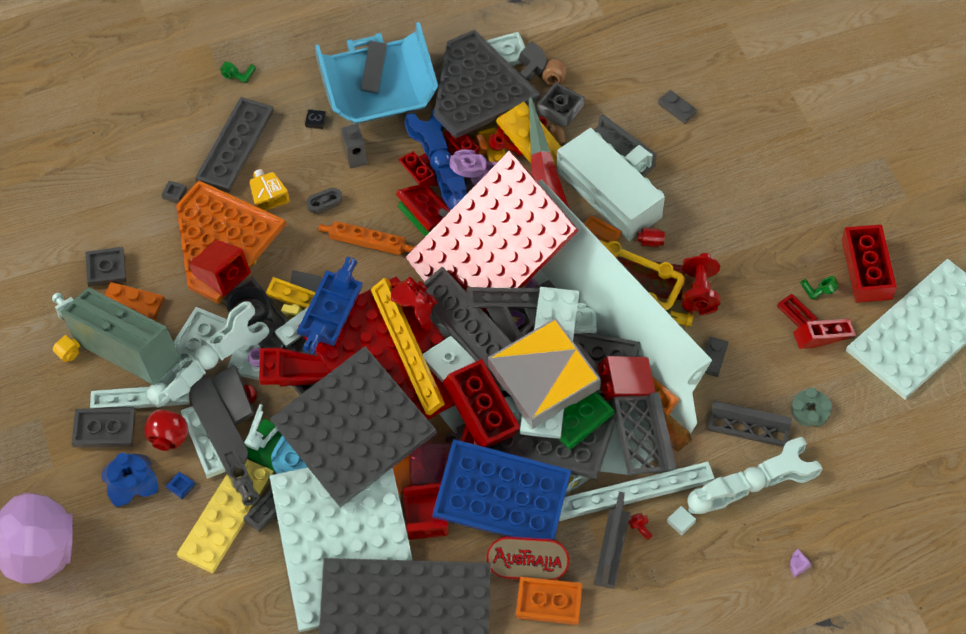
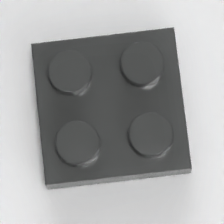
[85,247,126,287]

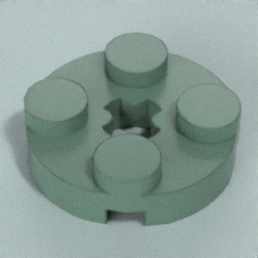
[791,388,832,427]

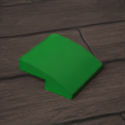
[246,419,282,474]

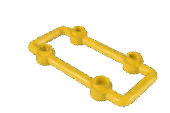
[599,240,685,310]

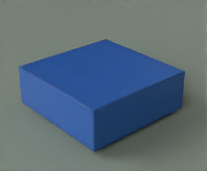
[166,471,195,499]

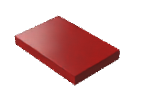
[396,185,451,231]

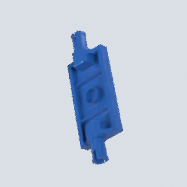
[297,257,363,354]

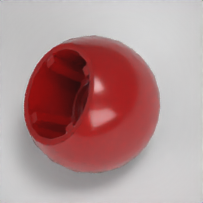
[144,410,188,451]

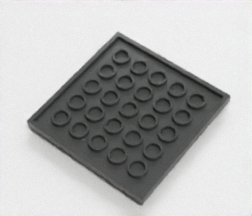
[270,346,437,508]

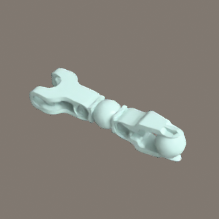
[145,302,269,408]
[687,437,823,514]

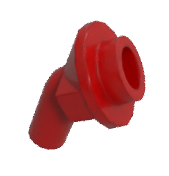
[628,512,653,540]

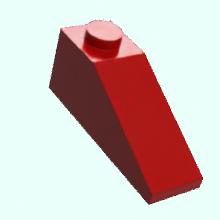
[793,319,856,349]

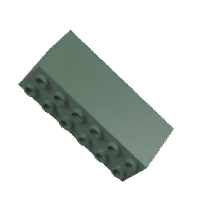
[61,287,181,385]

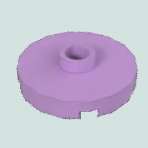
[449,149,487,177]

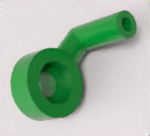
[220,61,256,83]
[800,276,839,299]

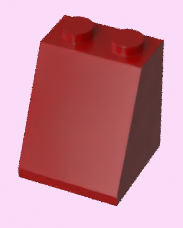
[189,239,251,297]

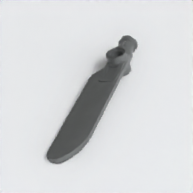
[191,376,260,506]

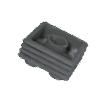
[537,83,585,127]

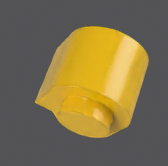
[53,335,81,362]

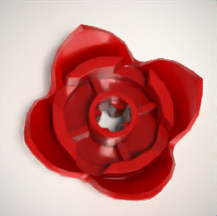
[391,277,438,327]

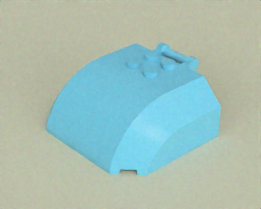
[315,22,438,124]

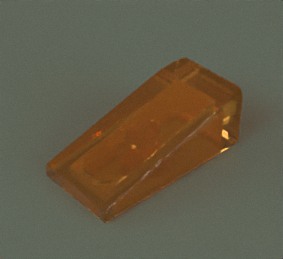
[664,413,692,452]

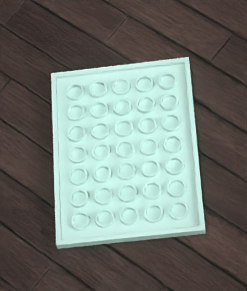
[269,468,413,632]

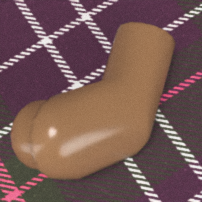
[545,124,566,147]

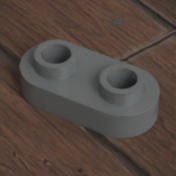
[306,188,342,214]

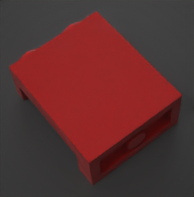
[598,356,656,400]
[402,482,449,540]

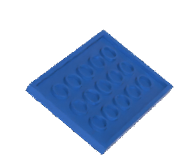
[432,439,571,539]

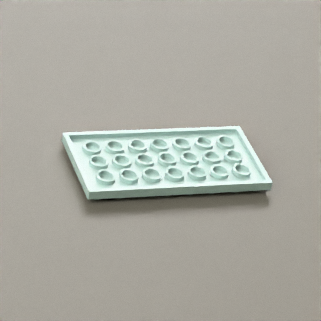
[846,259,966,400]

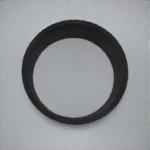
[227,287,269,326]

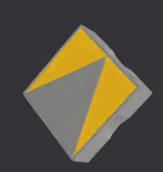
[488,317,600,429]

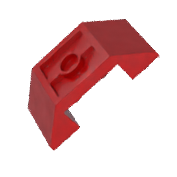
[398,131,479,187]

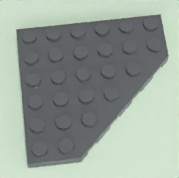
[434,29,541,138]

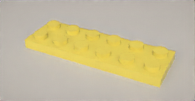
[177,459,274,574]

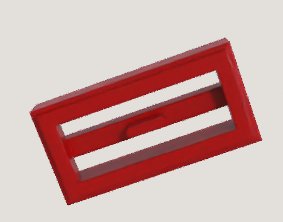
[777,293,818,328]

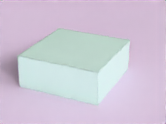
[667,506,696,535]

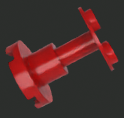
[682,253,721,315]

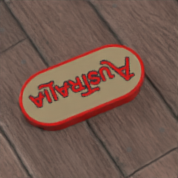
[486,536,569,580]

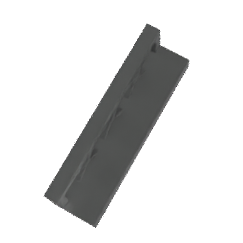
[594,114,657,177]
[707,401,792,447]

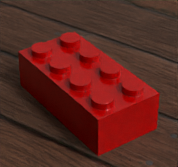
[842,224,897,303]
[443,359,520,448]

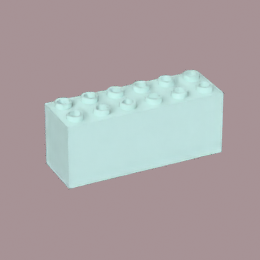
[556,128,665,241]

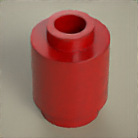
[637,228,665,247]

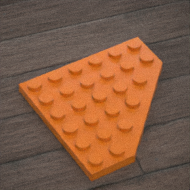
[176,180,286,304]

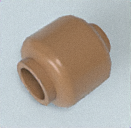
[542,60,567,86]

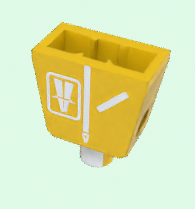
[249,169,290,211]

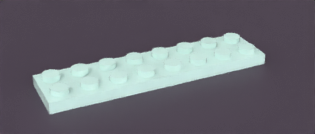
[520,287,579,439]

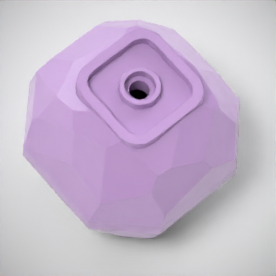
[0,493,72,583]

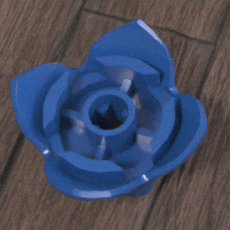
[102,453,158,507]

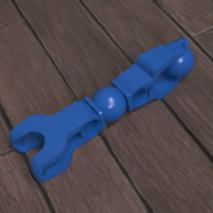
[405,110,467,210]

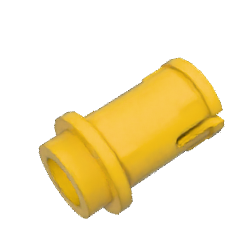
[670,310,694,328]

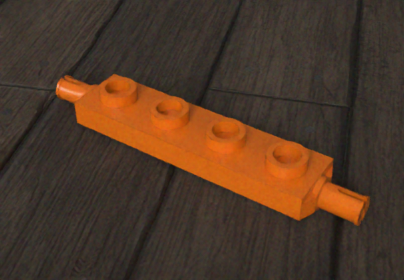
[318,221,416,255]

